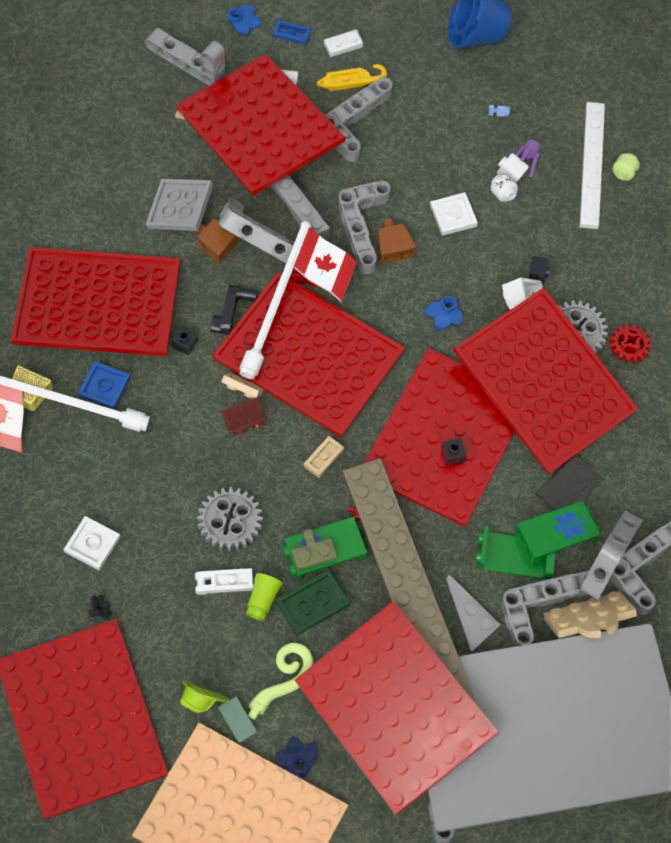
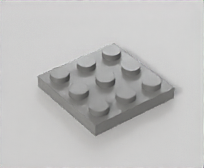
[146,179,213,231]

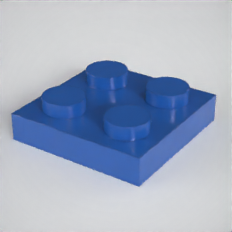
[78,361,131,410]

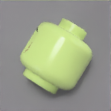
[613,153,640,180]

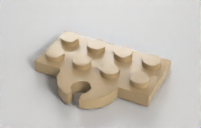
[544,591,637,639]

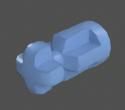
[488,105,510,117]

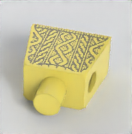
[12,366,53,411]

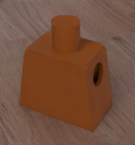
[377,218,416,264]
[194,219,241,264]

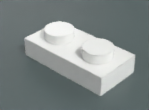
[324,30,363,57]

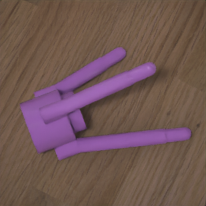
[515,140,540,177]

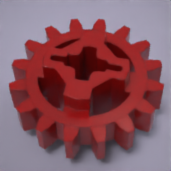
[609,324,652,365]

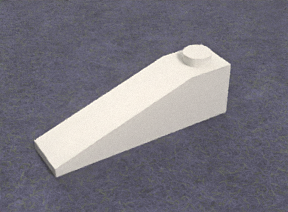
[502,278,543,310]

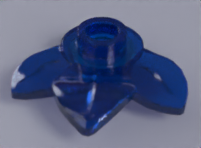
[276,736,318,778]

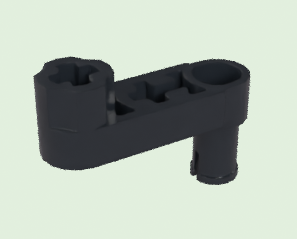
[211,285,257,335]

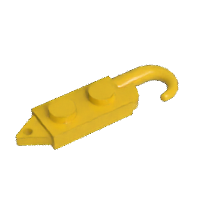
[317,64,387,91]

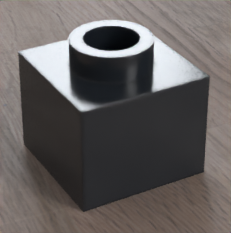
[528,256,550,283]
[171,326,198,355]
[441,438,466,466]

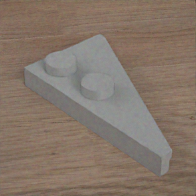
[446,575,500,653]

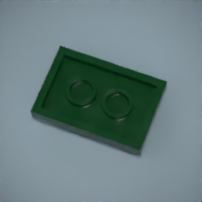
[276,570,350,636]

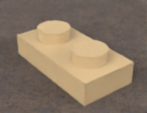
[222,373,264,399]
[304,436,344,478]

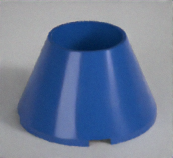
[448,0,511,49]

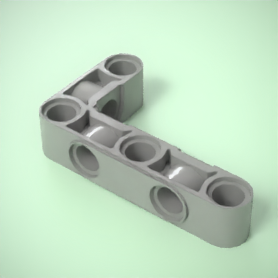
[145,28,225,86]
[325,77,392,162]
[338,181,391,274]
[219,198,295,264]
[580,510,643,600]
[610,521,671,615]
[501,571,589,647]

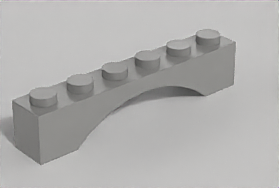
[270,175,330,240]

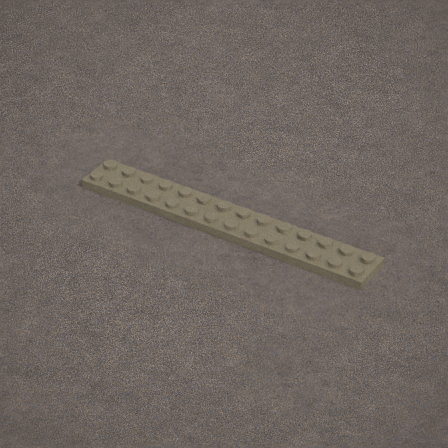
[343,459,477,705]

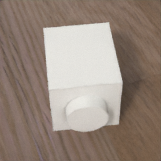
[496,153,529,182]

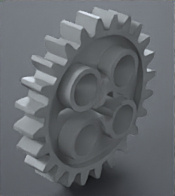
[558,300,608,354]
[197,487,263,552]

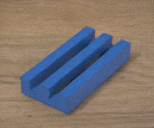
[273,20,311,45]

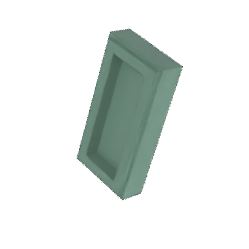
[218,697,257,744]

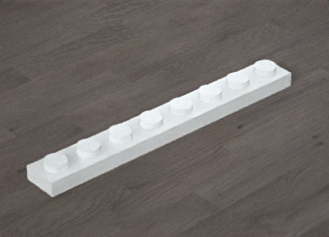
[579,102,605,229]

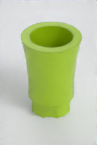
[246,573,283,621]

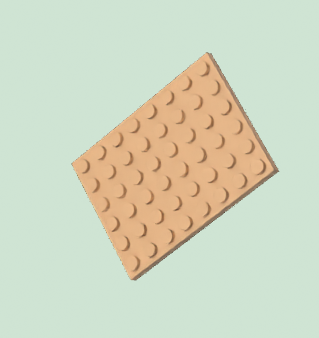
[132,723,348,843]

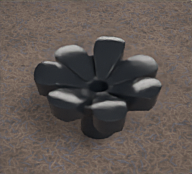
[88,594,112,619]

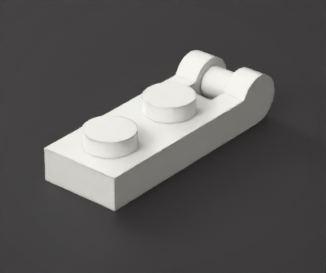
[195,568,253,595]

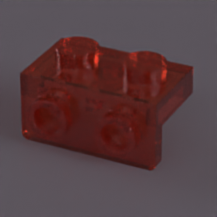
[220,398,267,436]

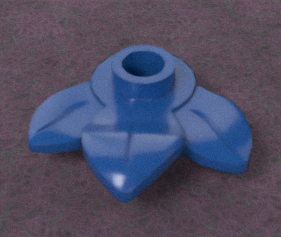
[227,5,261,35]
[425,296,463,330]

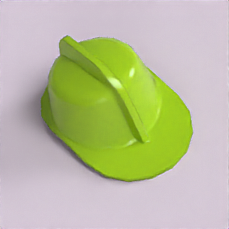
[181,680,230,713]

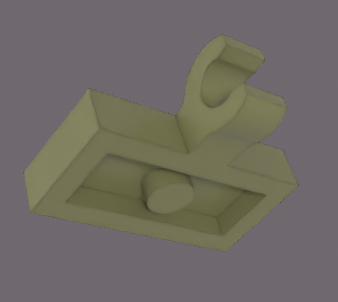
[291,529,337,571]

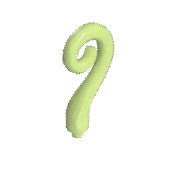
[248,643,314,720]

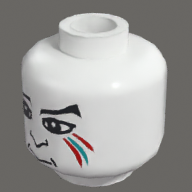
[491,174,518,202]

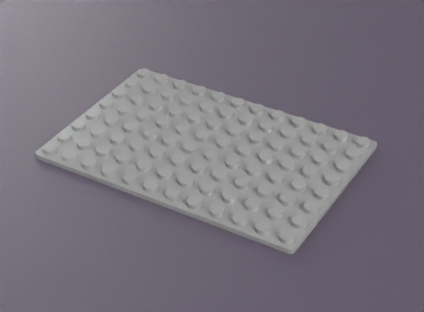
[428,624,671,832]

